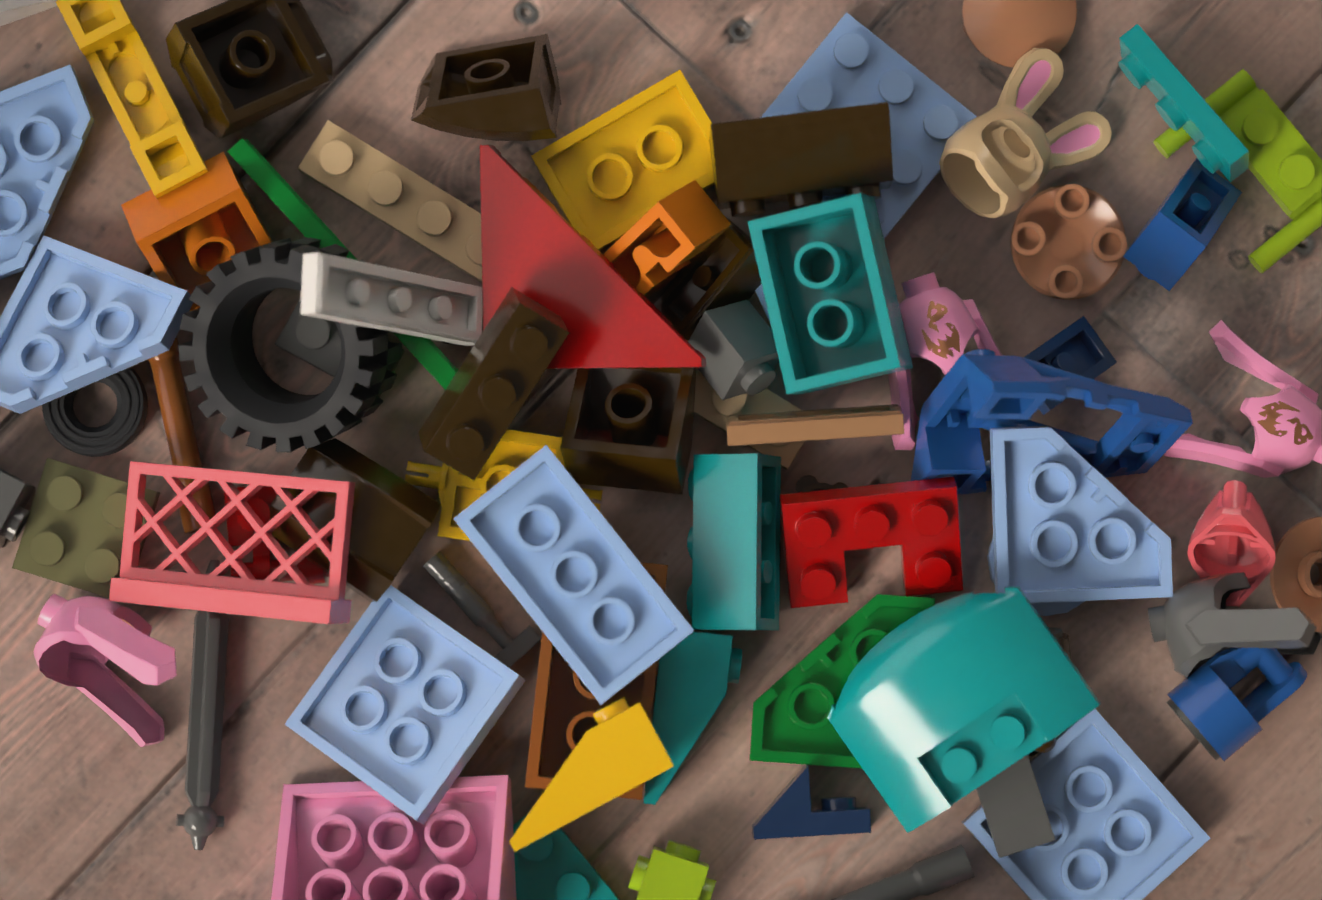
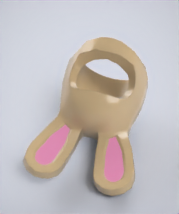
[939,48,1112,218]

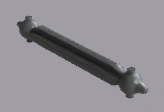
[176,560,229,850]

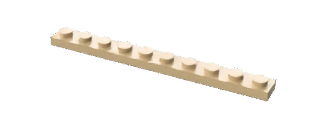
[298,120,805,470]

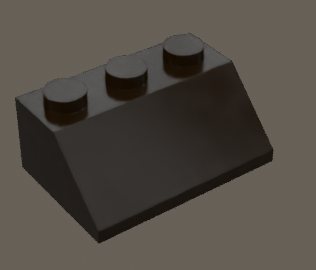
[709,102,893,217]

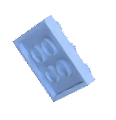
[761,12,977,239]
[285,585,526,825]
[962,709,1211,900]

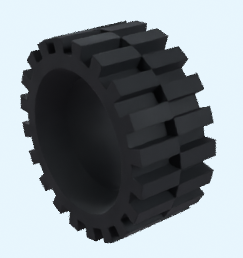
[178,237,402,452]

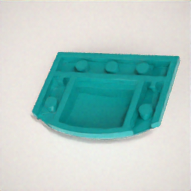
[827,586,1101,833]

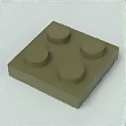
[12,458,160,598]

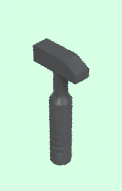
[423,551,541,668]

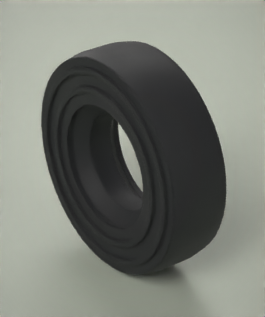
[42,367,148,457]

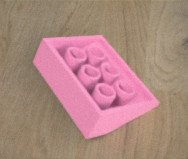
[271,775,516,900]

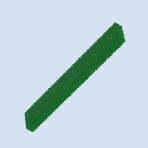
[227,138,458,390]

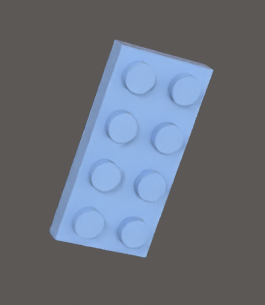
[453,445,694,705]

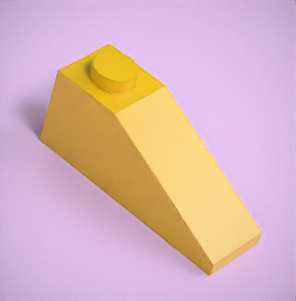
[509,697,674,851]

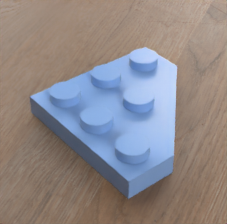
[0,64,94,280]
[0,235,194,414]
[990,426,1173,603]

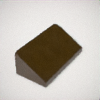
[653,218,761,341]

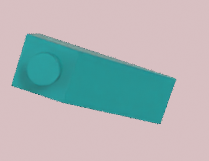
[644,632,742,805]

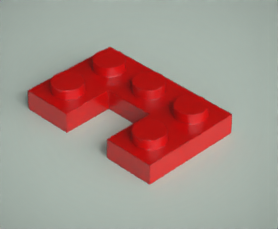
[780,477,963,608]

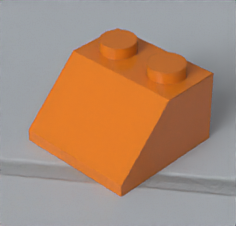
[121,151,273,312]

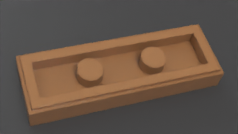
[726,404,904,446]

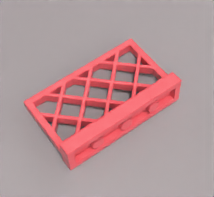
[109,461,355,624]

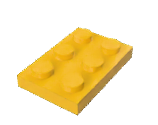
[531,70,715,251]

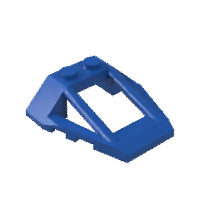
[911,349,1193,494]

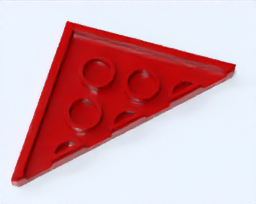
[479,145,706,369]

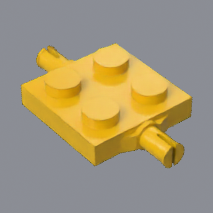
[405,429,603,541]

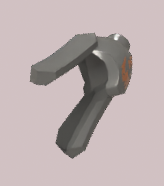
[1148,572,1322,679]

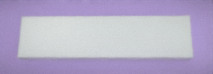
[301,252,483,346]

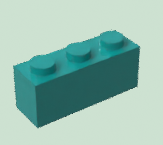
[686,453,781,631]

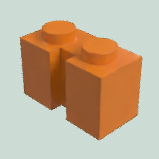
[603,180,731,298]

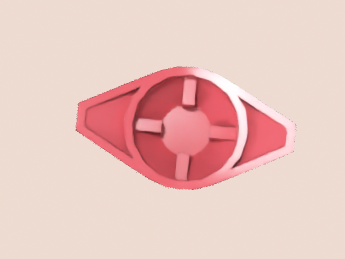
[1188,480,1276,607]

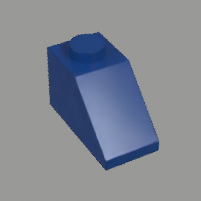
[1123,158,1242,291]

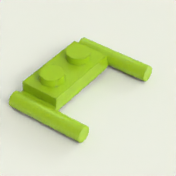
[1153,69,1322,274]

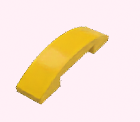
[55,0,208,199]

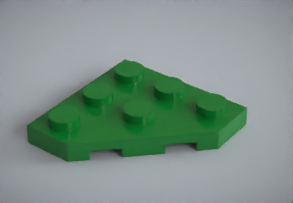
[749,594,935,768]

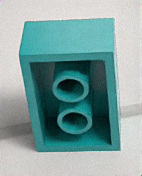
[748,193,913,395]

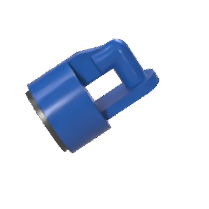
[1166,647,1307,761]

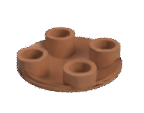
[962,0,1077,68]
[1010,184,1127,300]

